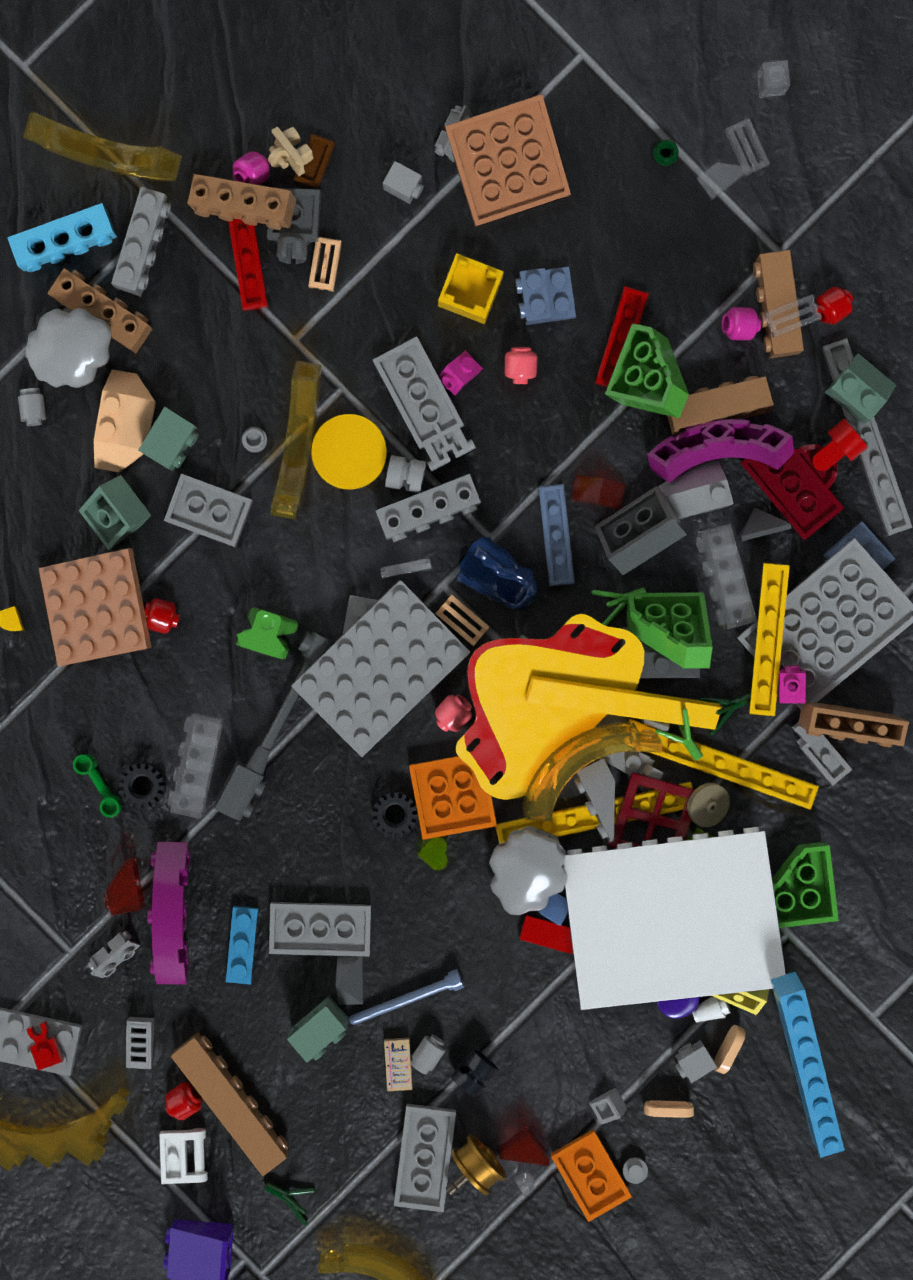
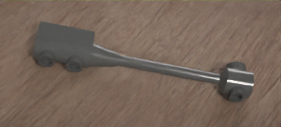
[213,631,334,821]

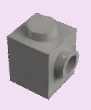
[383,161,424,204]
[675,1040,717,1083]

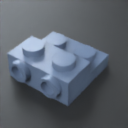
[515,267,576,325]
[823,522,895,570]

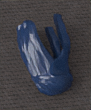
[456,536,538,610]

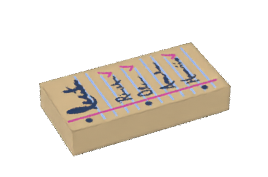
[384,1038,413,1091]

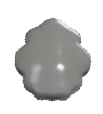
[24,308,112,388]
[489,826,567,915]

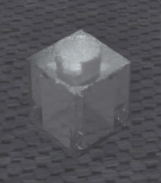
[757,60,790,98]

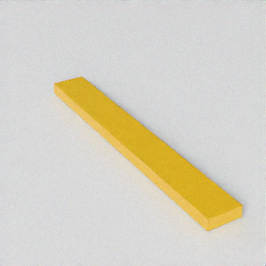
[525,676,722,730]
[621,718,819,810]
[496,782,692,844]

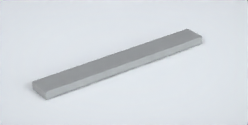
[822,338,913,536]

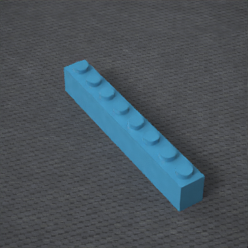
[770,972,845,1158]

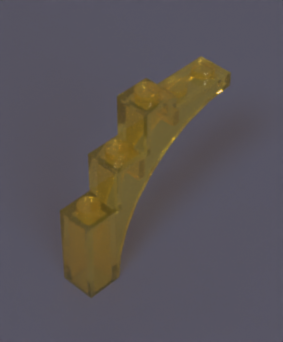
[0,1087,129,1171]

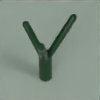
[699,692,751,736]
[264,1181,315,1226]

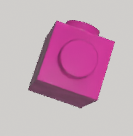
[779,665,806,703]

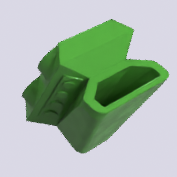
[236,607,298,659]

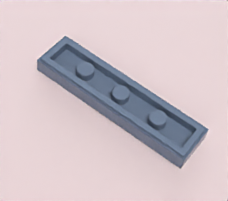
[538,484,575,587]

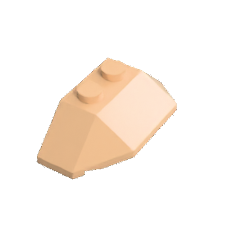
[94,369,156,473]

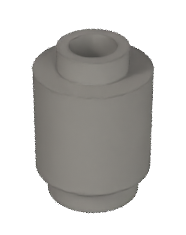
[18,388,46,426]
[411,1035,446,1075]

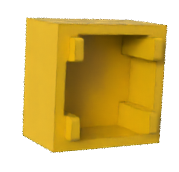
[438,253,504,324]

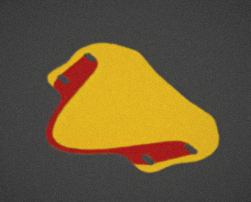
[456,614,644,800]

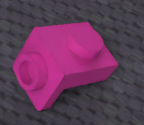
[439,350,483,395]

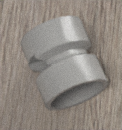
[385,455,426,493]

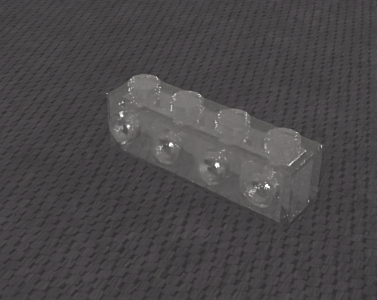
[696,524,757,629]
[168,712,224,819]

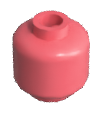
[504,347,538,384]
[435,694,472,732]

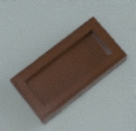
[294,133,336,190]

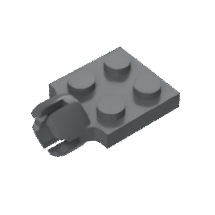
[267,188,322,264]

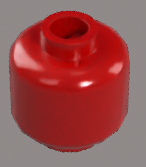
[814,287,853,324]
[144,598,180,634]
[165,1082,203,1120]

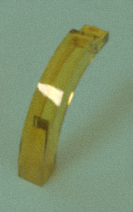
[23,112,182,181]
[271,361,322,519]
[522,722,663,821]
[318,1243,426,1280]

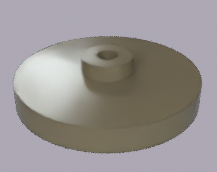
[687,783,730,827]

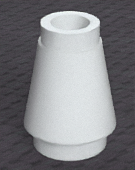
[692,996,731,1022]

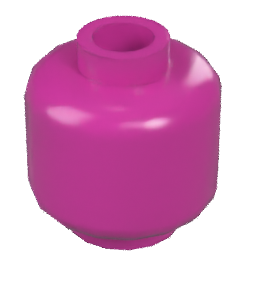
[233,151,270,185]
[722,307,761,340]

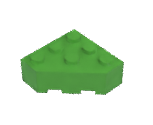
[605,324,689,418]
[626,592,713,669]
[772,842,839,928]

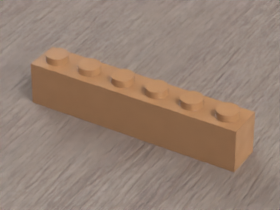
[171,1032,289,1176]

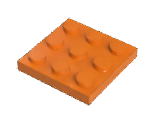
[409,756,497,840]

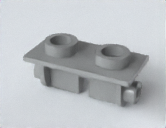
[434,105,474,162]
[88,930,141,978]

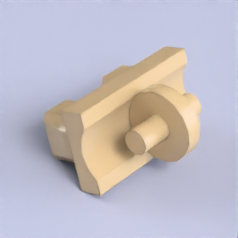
[268,126,314,176]

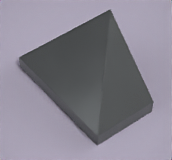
[737,508,791,542]
[336,956,363,1005]

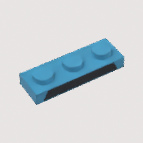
[226,906,259,985]

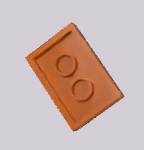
[550,1129,632,1222]

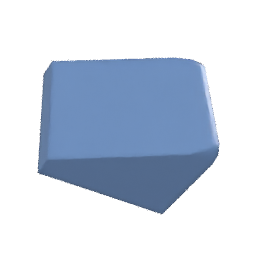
[539,893,568,926]

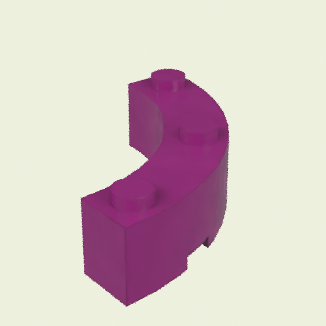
[647,419,794,483]
[147,842,190,985]

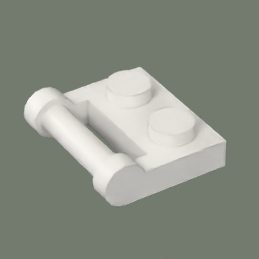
[159,1128,208,1184]

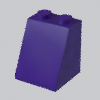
[163,1219,234,1280]

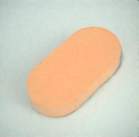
[714,1025,746,1074]
[644,1100,694,1118]

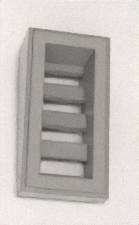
[126,1017,155,1069]

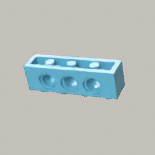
[7,203,117,272]

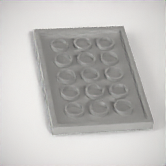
[737,538,913,709]
[291,580,470,757]

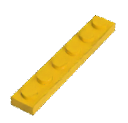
[749,563,789,716]

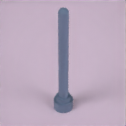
[349,969,465,1025]

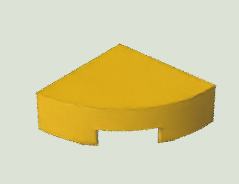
[0,606,24,631]

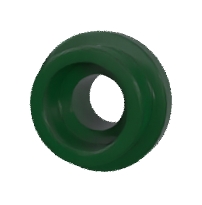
[653,140,679,166]

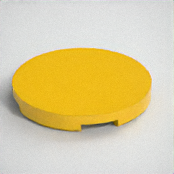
[311,414,387,490]

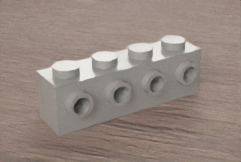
[111,187,171,297]
[375,474,481,542]

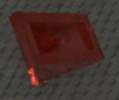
[572,475,625,510]
[498,1125,550,1166]

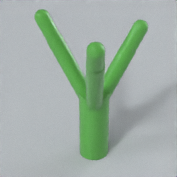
[592,587,647,626]
[655,708,703,761]

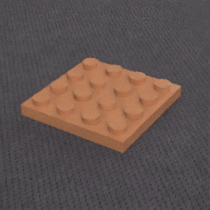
[444,94,571,226]
[39,548,152,667]

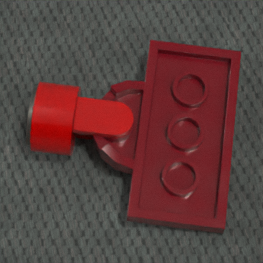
[740,419,869,540]

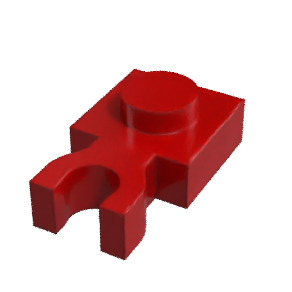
[26,1021,64,1071]

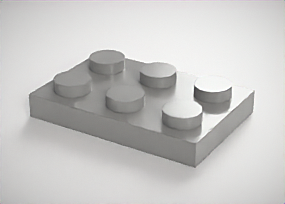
[164,474,253,547]

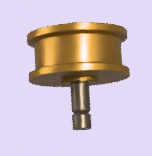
[446,1134,507,1196]

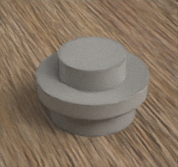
[242,427,267,452]
[623,1157,648,1184]

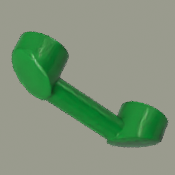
[73,754,122,818]

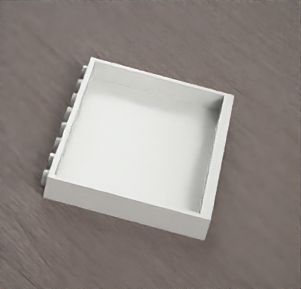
[563,827,786,1010]

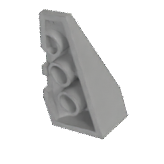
[658,459,734,519]

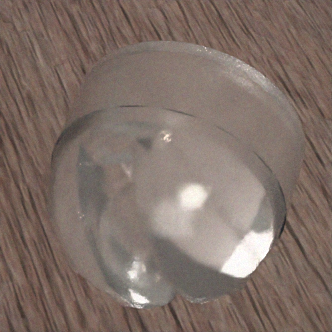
[513,1173,535,1196]

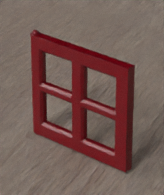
[607,772,696,848]

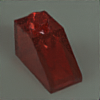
[104,857,145,916]

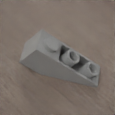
[574,758,615,843]

